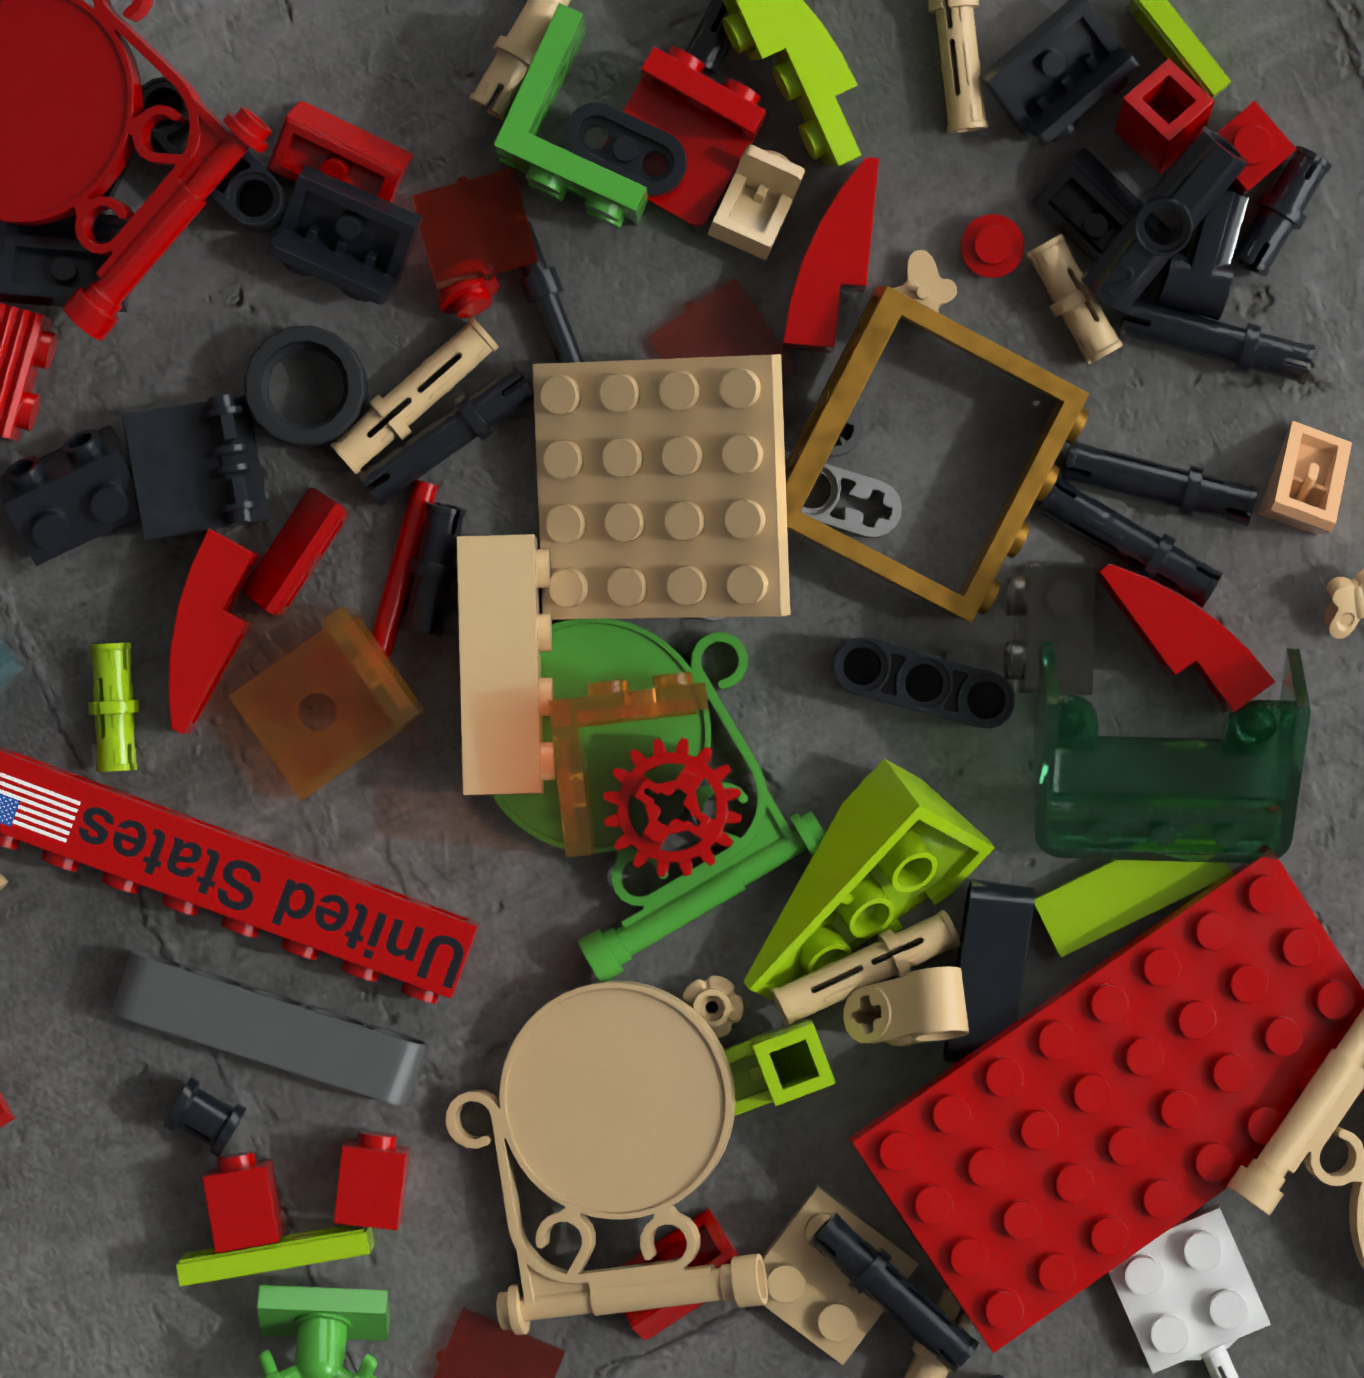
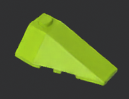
[743,758,995,1001]

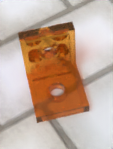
[228,606,429,801]
[548,672,710,858]

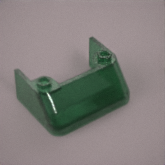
[1034,642,1311,864]

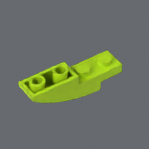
[722,0,861,166]

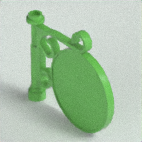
[492,619,825,982]

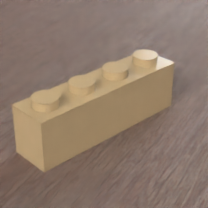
[457,534,555,796]

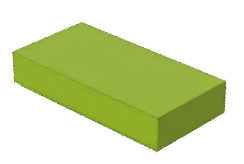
[1127,0,1232,99]

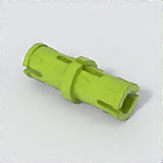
[88,643,140,772]

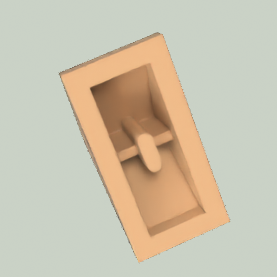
[1257,421,1352,535]

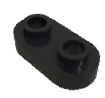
[564,102,687,197]

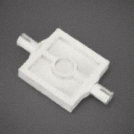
[1108,1204,1271,1378]

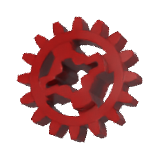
[603,738,742,877]

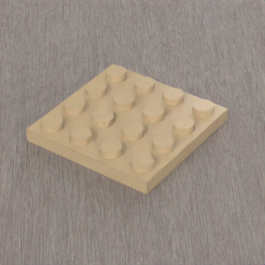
[533,354,790,620]

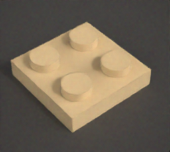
[762,1184,920,1365]

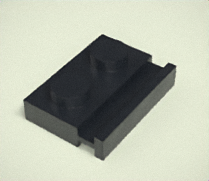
[0,214,129,312]

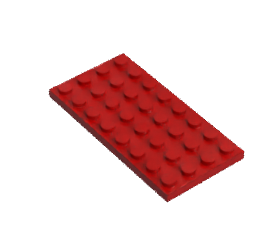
[848,848,1364,1353]

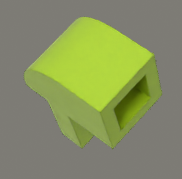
[724,1019,836,1116]

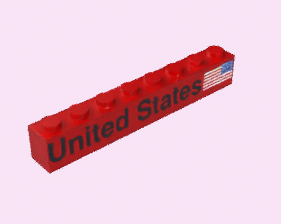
[0,748,481,1004]

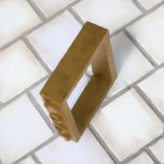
[785,286,1090,623]

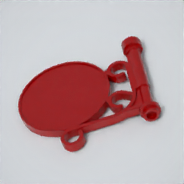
[0,0,272,341]

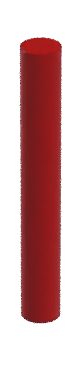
[363,480,439,670]

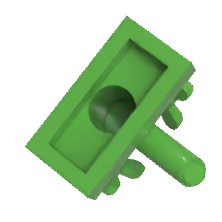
[257,1285,390,1378]

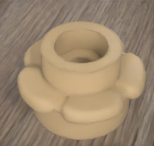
[682,975,744,1038]

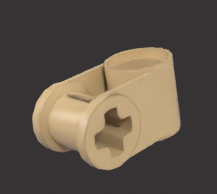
[843,966,969,1047]

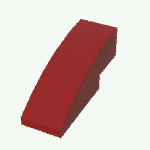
[782,157,879,353]
[169,529,261,735]
[1094,564,1276,712]

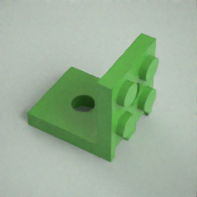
[493,3,648,229]

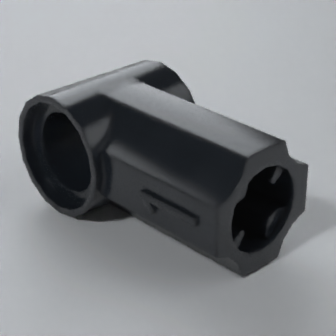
[1156,189,1249,321]

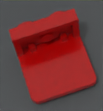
[602,46,766,227]

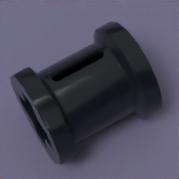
[163,1077,247,1157]

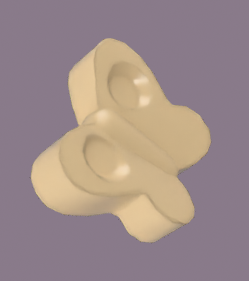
[893,250,957,313]
[1324,569,1364,639]

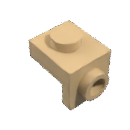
[708,144,805,260]

